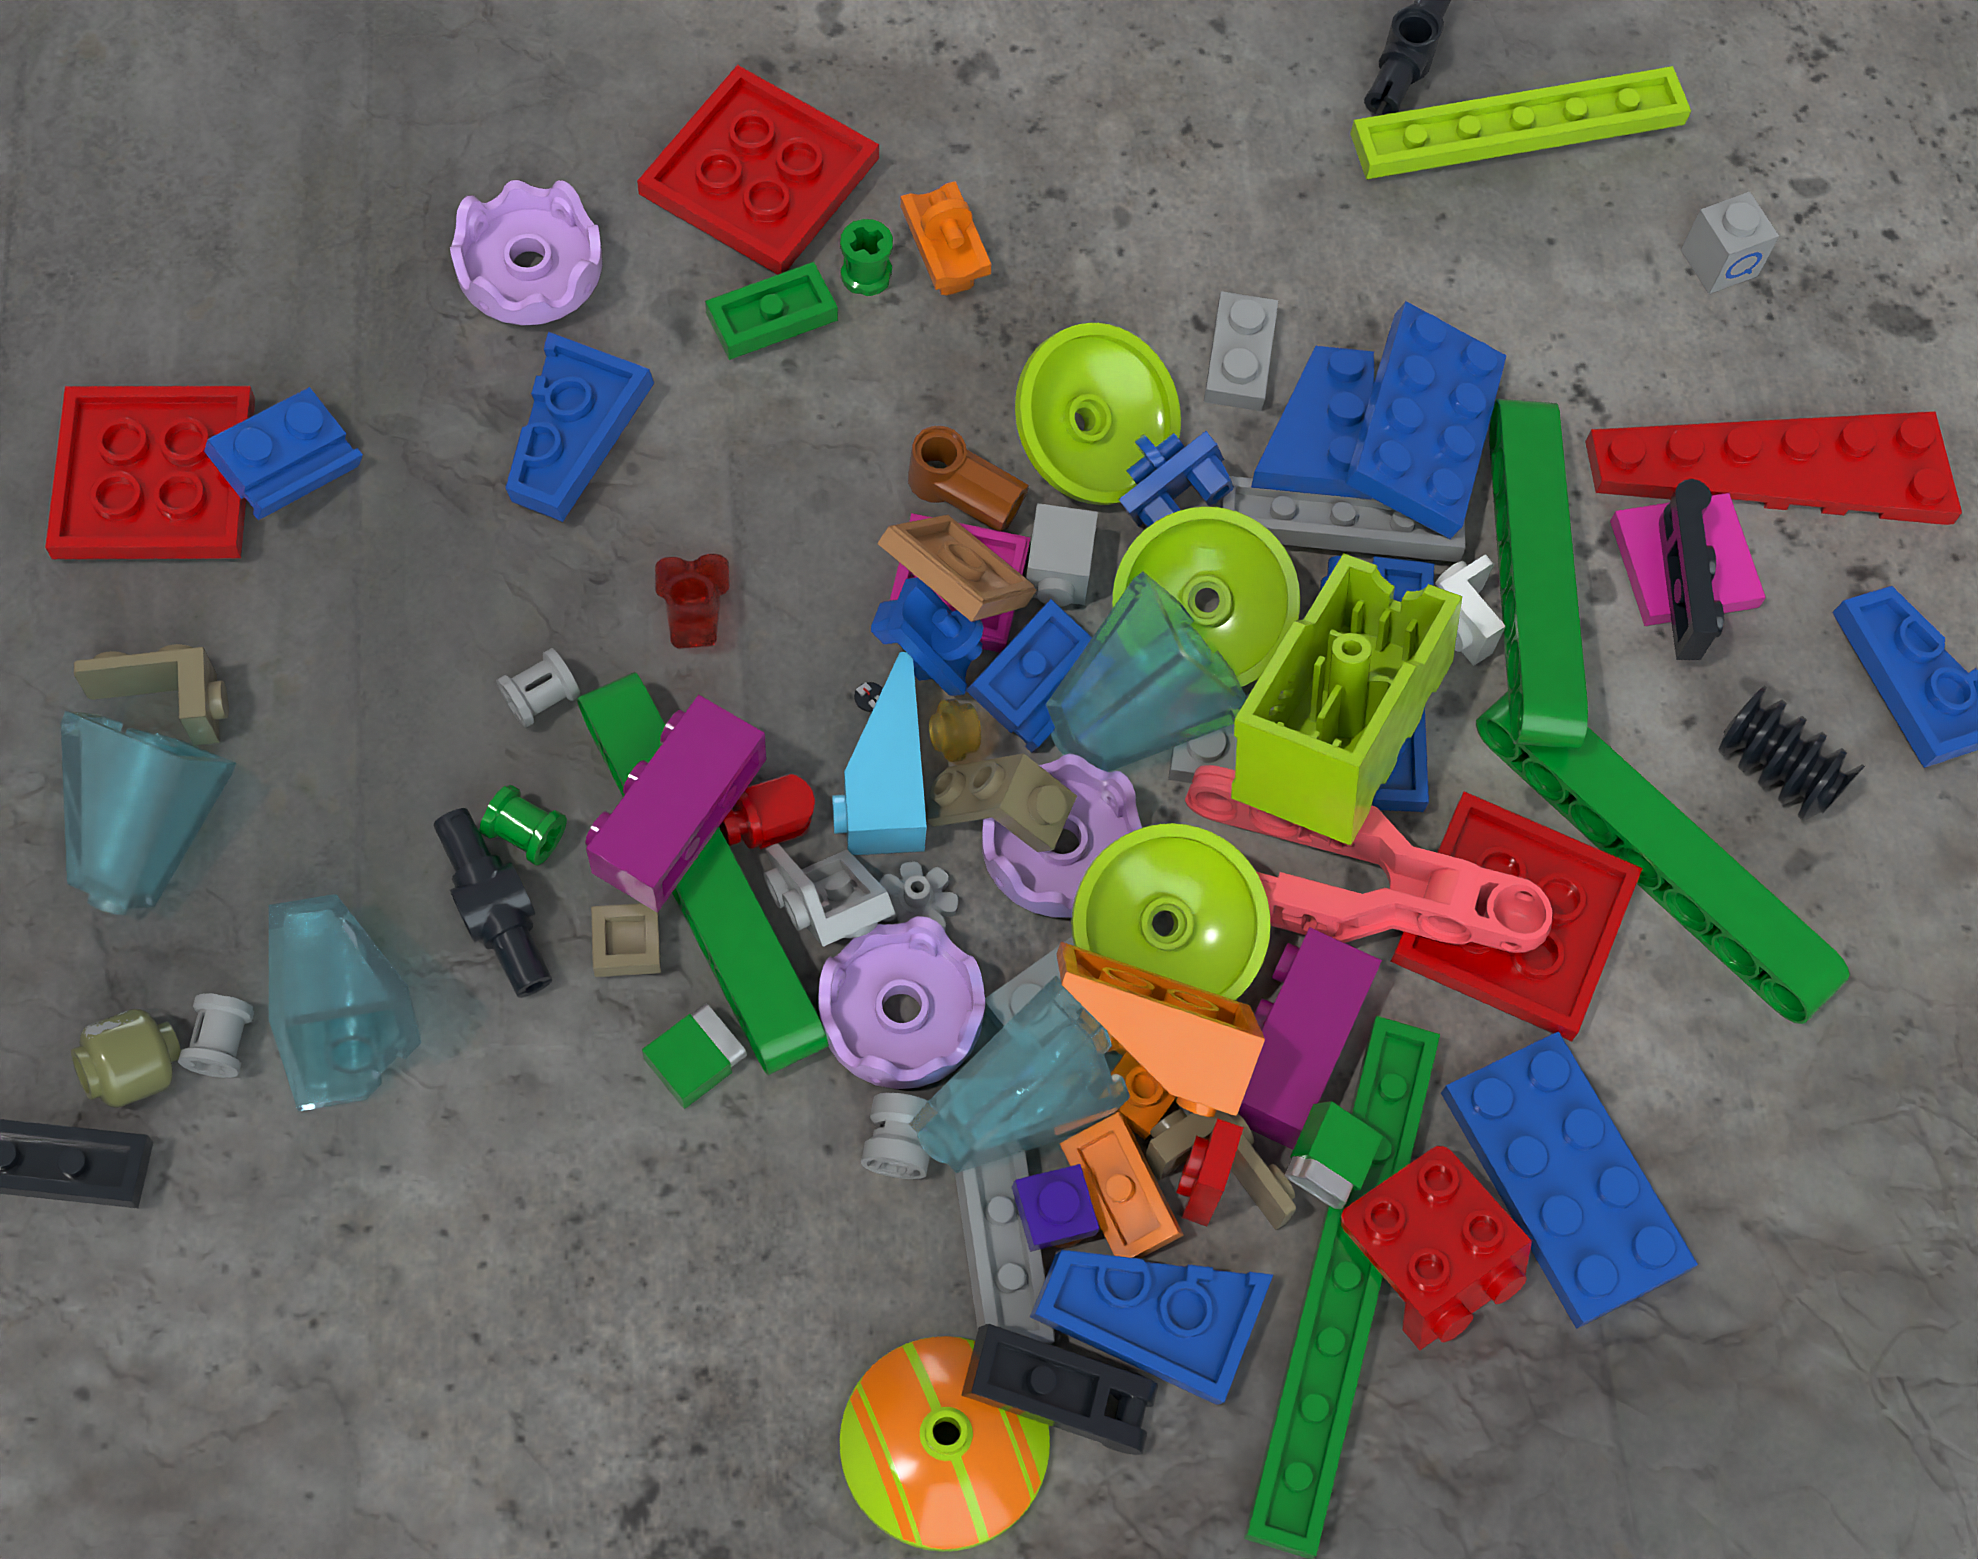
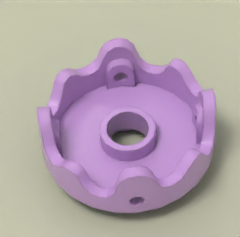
[450,180,603,325]
[982,754,1142,918]
[819,916,985,1089]

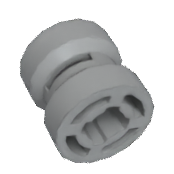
[861,1093,939,1179]

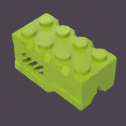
[1231,553,1463,846]

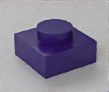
[1011,1164,1100,1252]

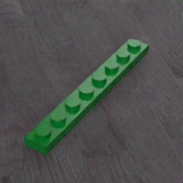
[1244,1016,1440,1559]

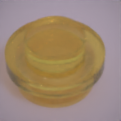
[929,699,981,762]

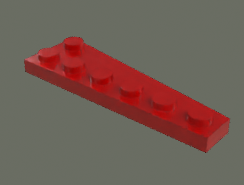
[1585,411,1962,525]

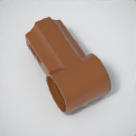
[908,426,1029,532]

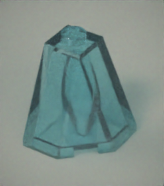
[1046,572,1247,772]
[61,711,236,915]
[269,894,421,1111]
[909,976,1130,1173]

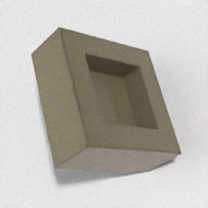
[591,903,661,977]

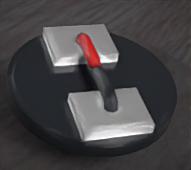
[854,682,883,712]

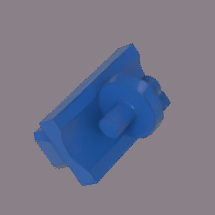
[1119,431,1234,528]
[871,577,984,696]

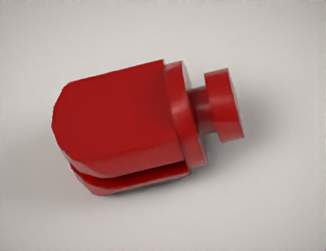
[719,774,815,849]

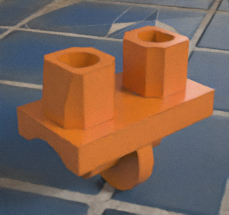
[900,181,992,296]

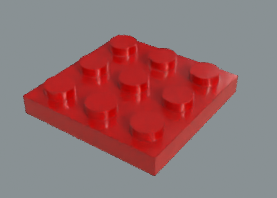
[637,65,879,275]
[45,386,255,559]
[1390,791,1642,1042]

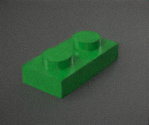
[705,262,838,360]

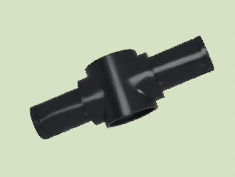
[1364,0,1451,115]
[433,808,552,998]

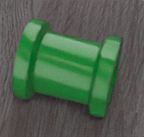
[840,219,893,296]
[479,785,567,866]

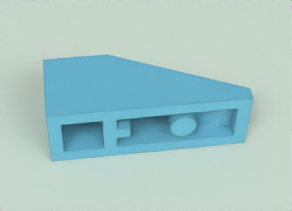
[832,652,927,855]

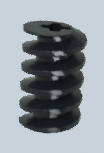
[1718,685,1865,821]

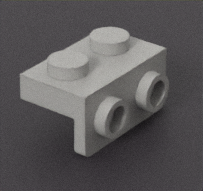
[764,843,895,947]

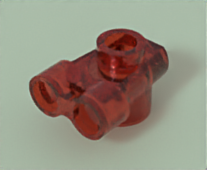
[655,554,730,649]

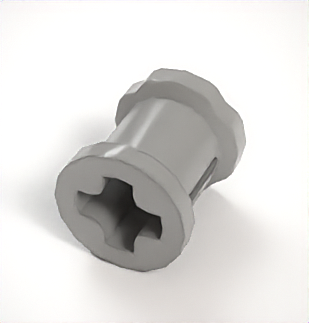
[496,648,581,728]
[178,993,254,1078]

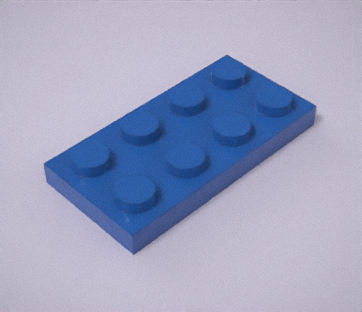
[1345,301,1506,539]
[1441,1031,1698,1329]

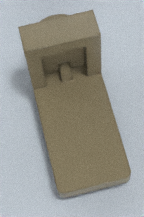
[74,644,229,746]
[925,753,1077,852]
[1145,1109,1296,1230]

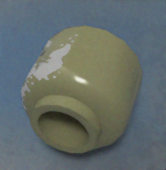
[71,1008,181,1108]

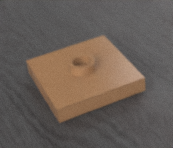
[877,515,1037,622]

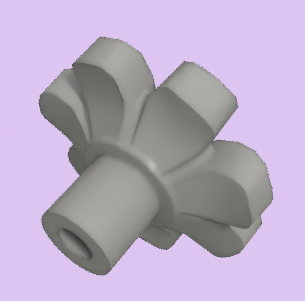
[879,861,958,930]

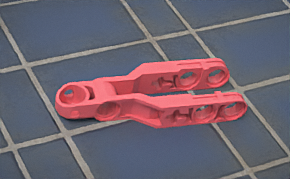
[1185,765,1552,952]

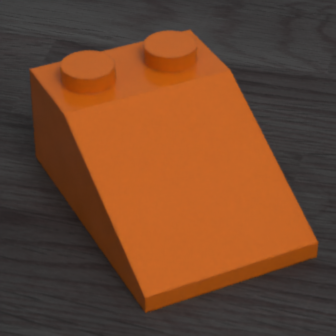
[1056,942,1265,1117]

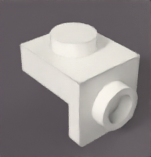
[1435,555,1506,666]

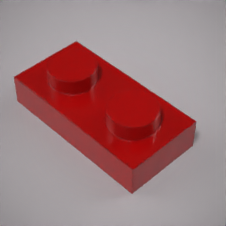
[1176,1118,1244,1227]

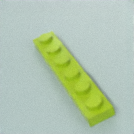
[1350,66,1691,179]

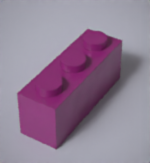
[585,694,767,913]
[1238,927,1382,1150]

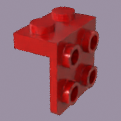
[1341,1146,1532,1350]

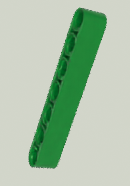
[1489,399,1588,749]
[577,672,829,1076]
[1476,691,1850,1024]

